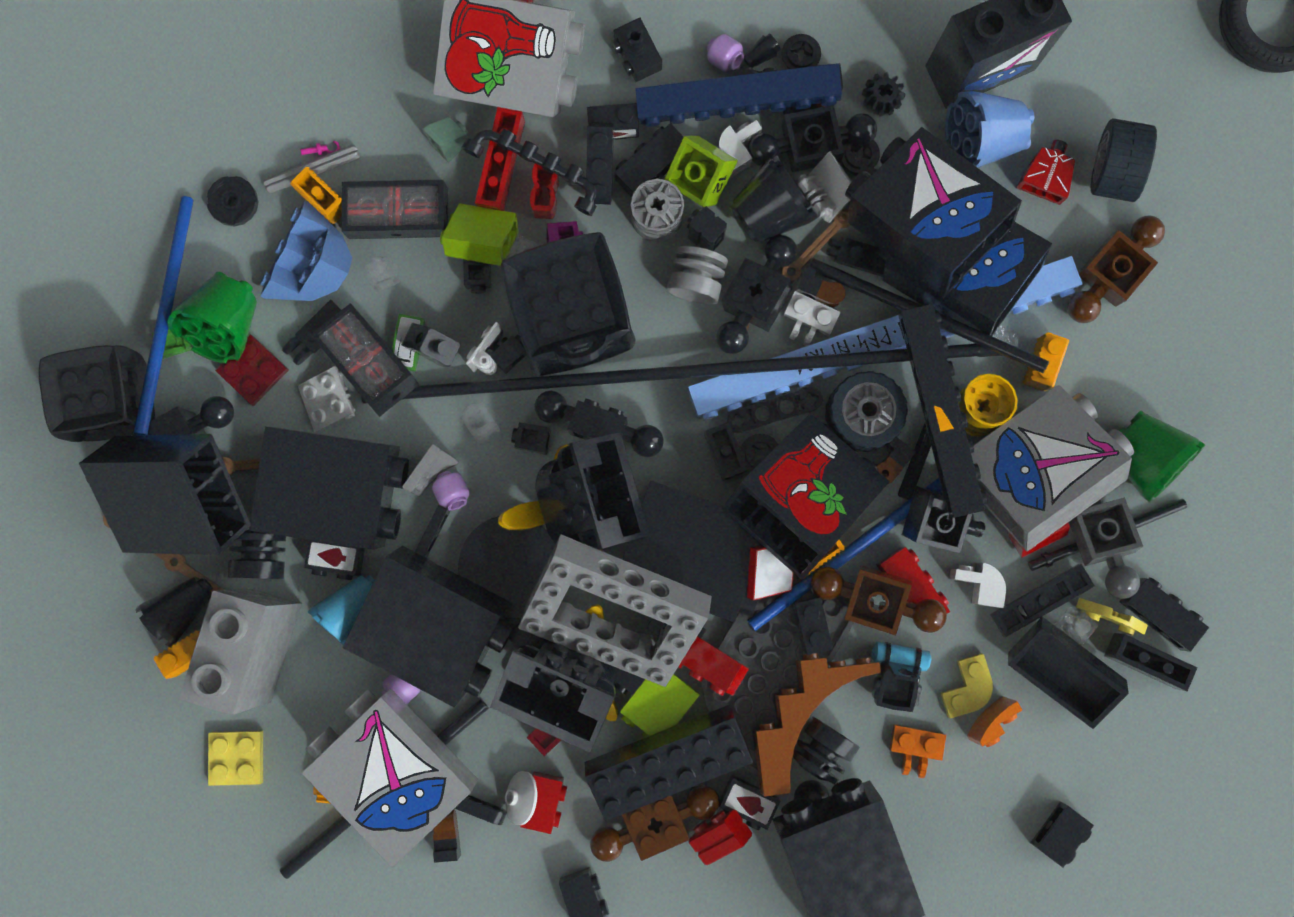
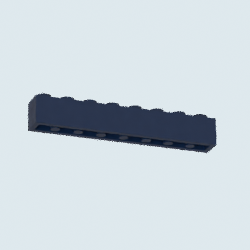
[635,63,842,127]

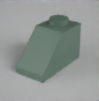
[423,117,468,163]

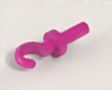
[300,141,340,156]

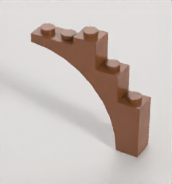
[753,653,881,797]

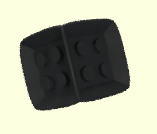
[39,345,155,442]

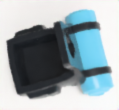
[872,641,932,712]

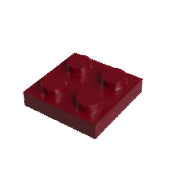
[215,334,289,406]

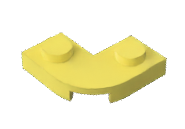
[1076,598,1148,636]
[940,653,993,719]

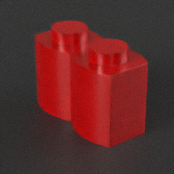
[530,164,559,219]

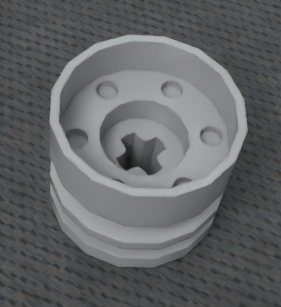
[631,179,684,242]
[667,246,728,304]

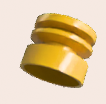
[958,374,1018,437]

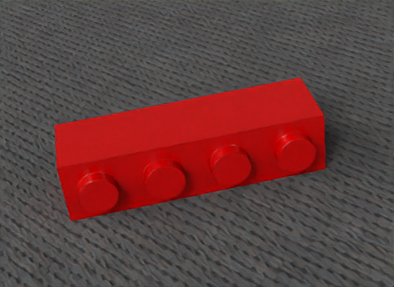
[475,107,525,211]

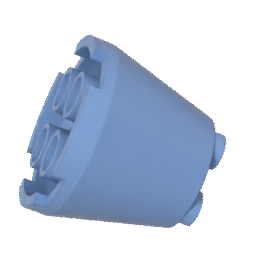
[945,91,1034,168]

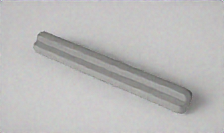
[264,145,360,193]

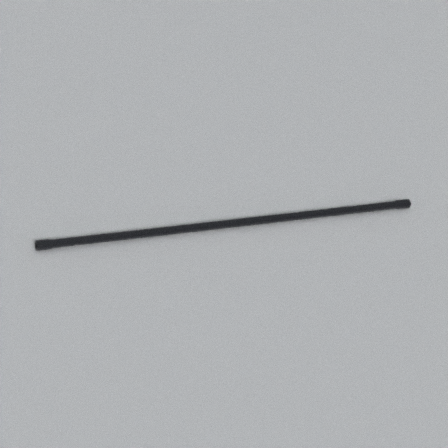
[361,343,1003,404]

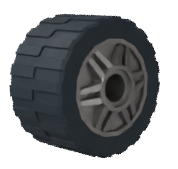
[1090,118,1157,202]
[825,371,908,452]

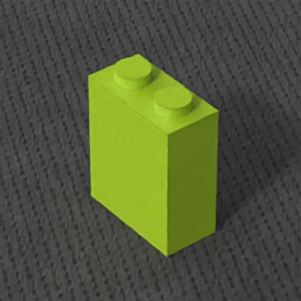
[440,203,519,266]
[620,673,699,738]

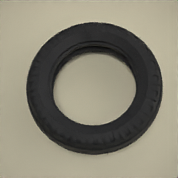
[1219,0,1294,73]

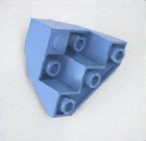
[260,200,352,301]

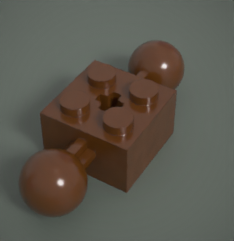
[1067,215,1165,323]
[811,565,947,636]
[590,785,720,862]

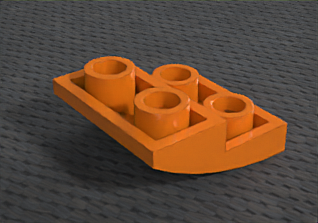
[967,696,1022,747]

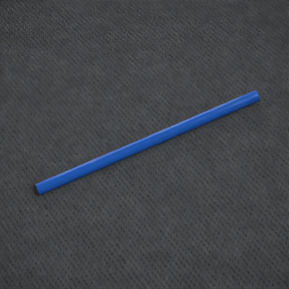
[133,196,194,436]
[747,478,942,631]

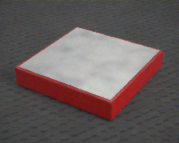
[747,545,793,601]

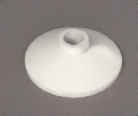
[505,771,537,825]

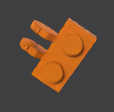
[889,724,946,778]

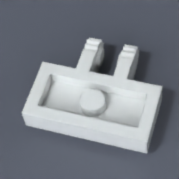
[784,291,841,346]

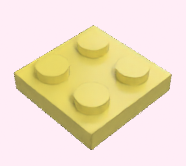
[208,731,263,786]

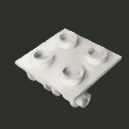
[797,151,851,223]
[466,322,504,375]
[298,366,356,432]

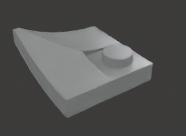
[402,444,459,496]

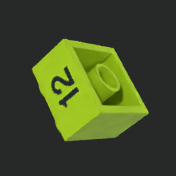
[664,135,738,207]

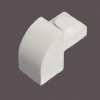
[718,120,762,179]
[949,563,1006,608]

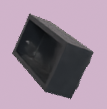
[1008,616,1129,729]

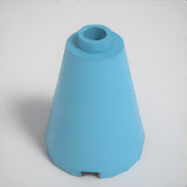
[307,575,375,645]

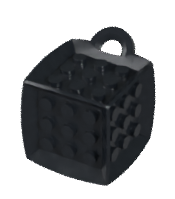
[501,232,636,376]

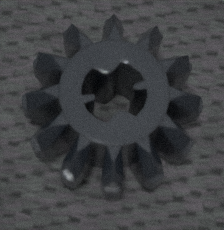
[862,72,905,117]

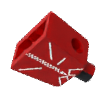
[1016,140,1075,205]

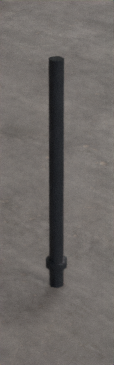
[1028,499,1187,571]

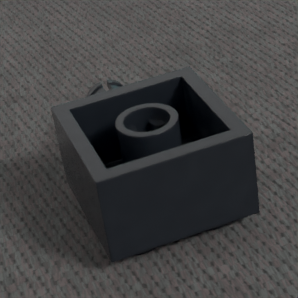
[901,486,985,553]

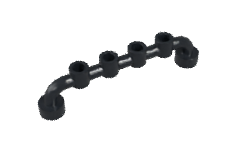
[461,129,597,216]

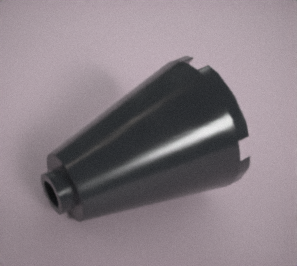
[136,576,213,647]

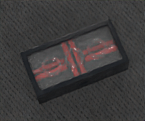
[342,180,448,239]
[311,303,419,417]

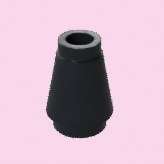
[744,33,781,68]

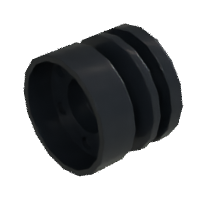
[228,530,286,579]
[793,716,860,785]

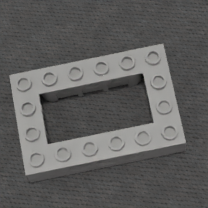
[518,535,712,687]

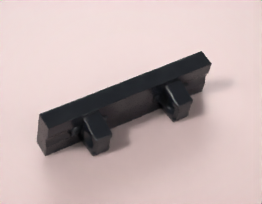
[990,564,1095,637]

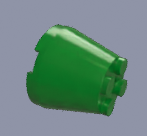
[167,272,257,363]
[1119,411,1205,503]

